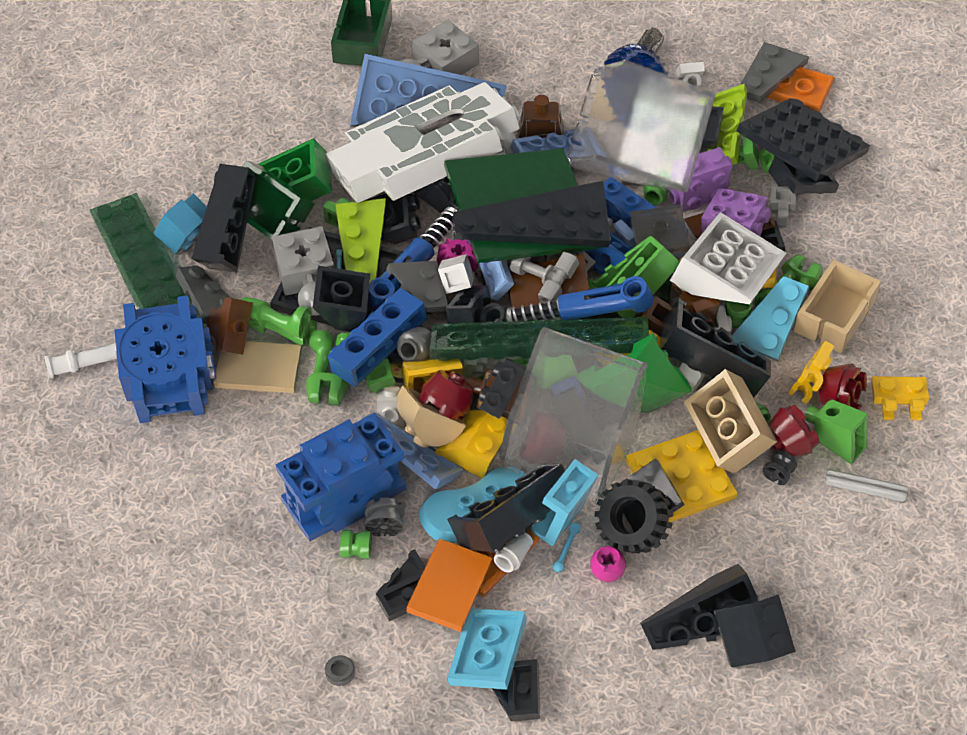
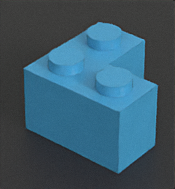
[153,193,207,254]

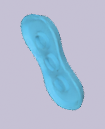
[418,466,526,543]

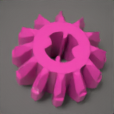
[436,238,479,272]

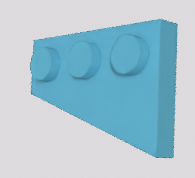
[732,276,809,360]

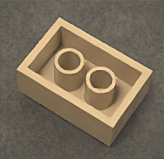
[684,369,777,473]

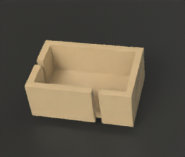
[794,259,881,354]

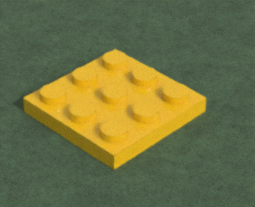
[625,430,738,522]

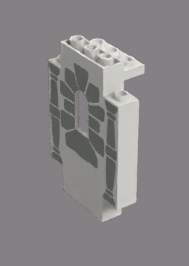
[326,82,520,203]

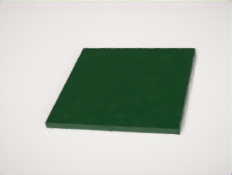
[444,148,600,263]

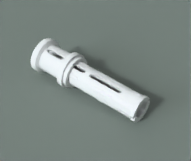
[44,343,117,379]

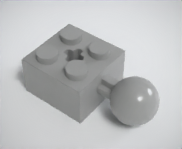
[400,20,479,75]
[272,226,334,316]

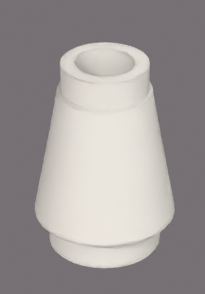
[494,533,533,573]

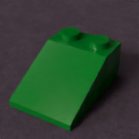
[258,138,332,201]

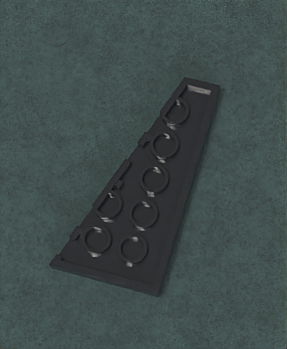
[452,181,611,247]

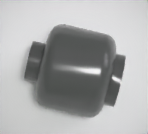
[397,327,436,362]

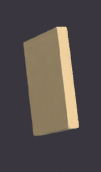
[214,341,302,393]

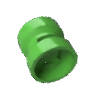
[725,301,753,328]
[340,529,372,559]

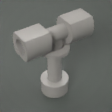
[510,252,579,304]

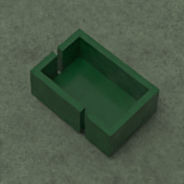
[331,0,392,66]
[242,160,315,240]

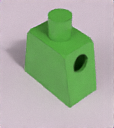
[805,400,868,464]

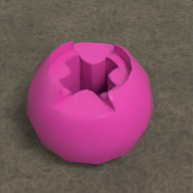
[590,546,626,583]

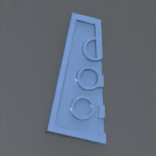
[510,127,608,166]

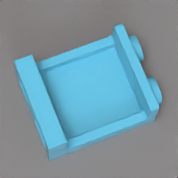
[531,459,598,546]

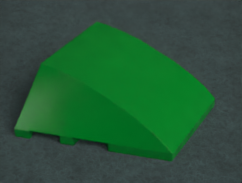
[576,333,692,413]

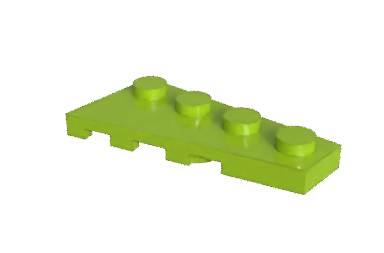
[699,83,748,165]

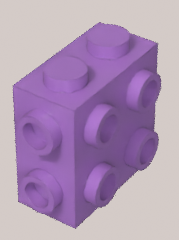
[669,147,732,212]
[701,188,771,236]

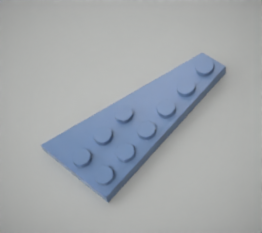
[350,54,507,126]

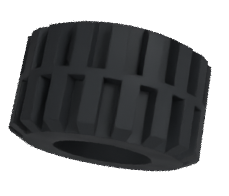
[594,480,673,554]

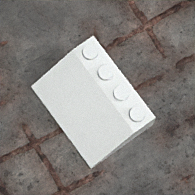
[670,212,786,304]

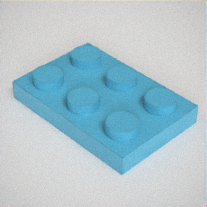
[447,609,527,689]

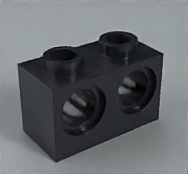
[446,285,491,339]

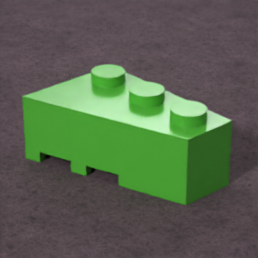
[588,236,680,320]

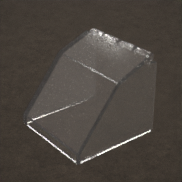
[567,60,716,192]
[499,327,648,502]

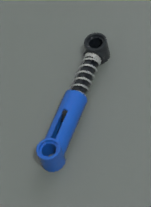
[367,192,459,312]
[479,276,654,338]

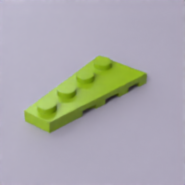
[335,198,386,284]

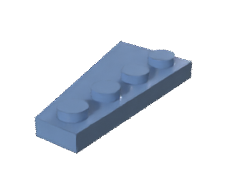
[362,412,464,489]

